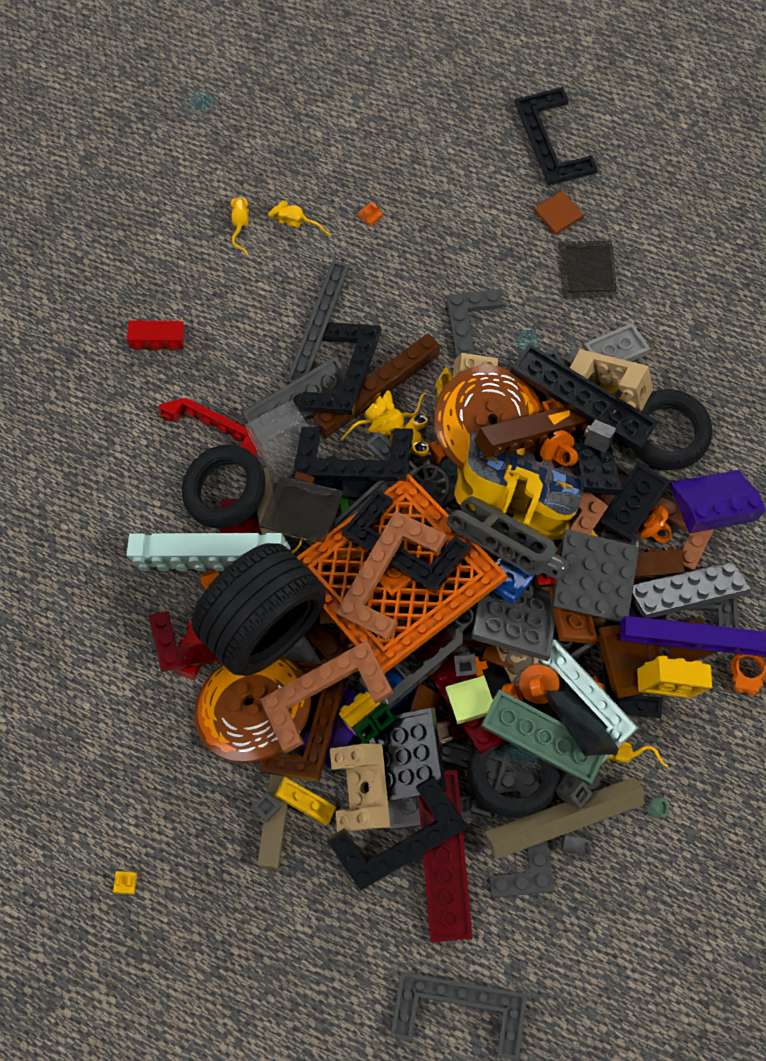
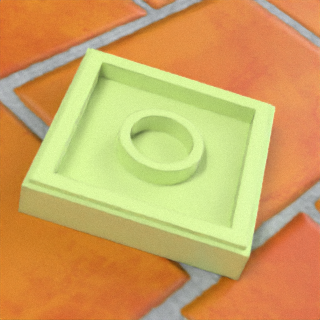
[445,676,493,725]

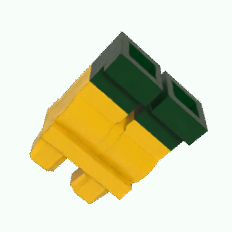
[339,691,395,744]

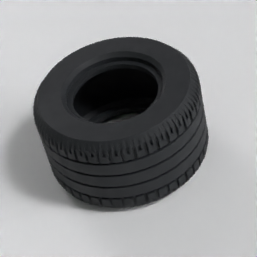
[192,543,326,676]

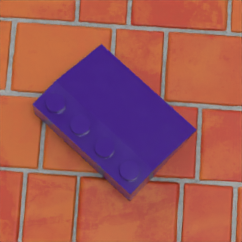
[670,470,766,534]

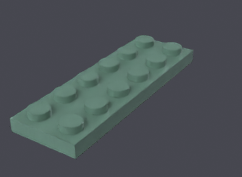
[480,689,605,785]

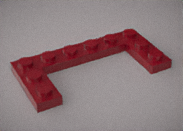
[149,611,220,672]

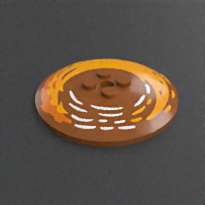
[434,365,543,470]
[194,656,311,763]

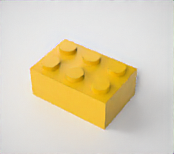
[637,656,712,698]

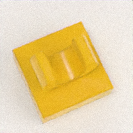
[113,871,137,895]

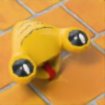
[388,414,429,457]

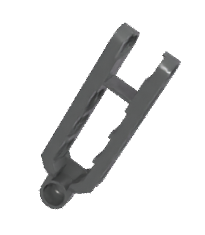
[447,496,569,580]
[359,608,474,709]

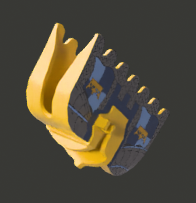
[454,432,583,540]

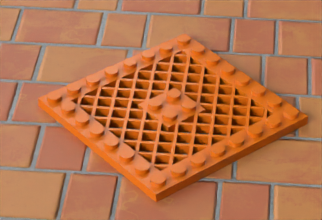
[297,474,508,674]

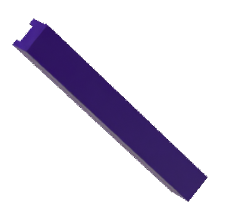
[619,616,766,657]

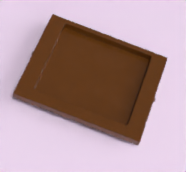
[598,625,657,699]

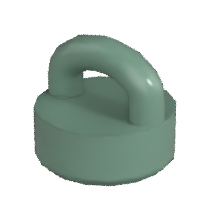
[648,797,669,818]

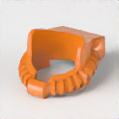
[730,654,766,696]

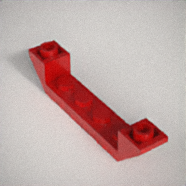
[158,398,258,458]

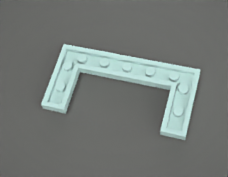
[517,640,638,764]

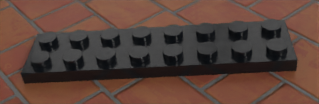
[510,343,658,452]

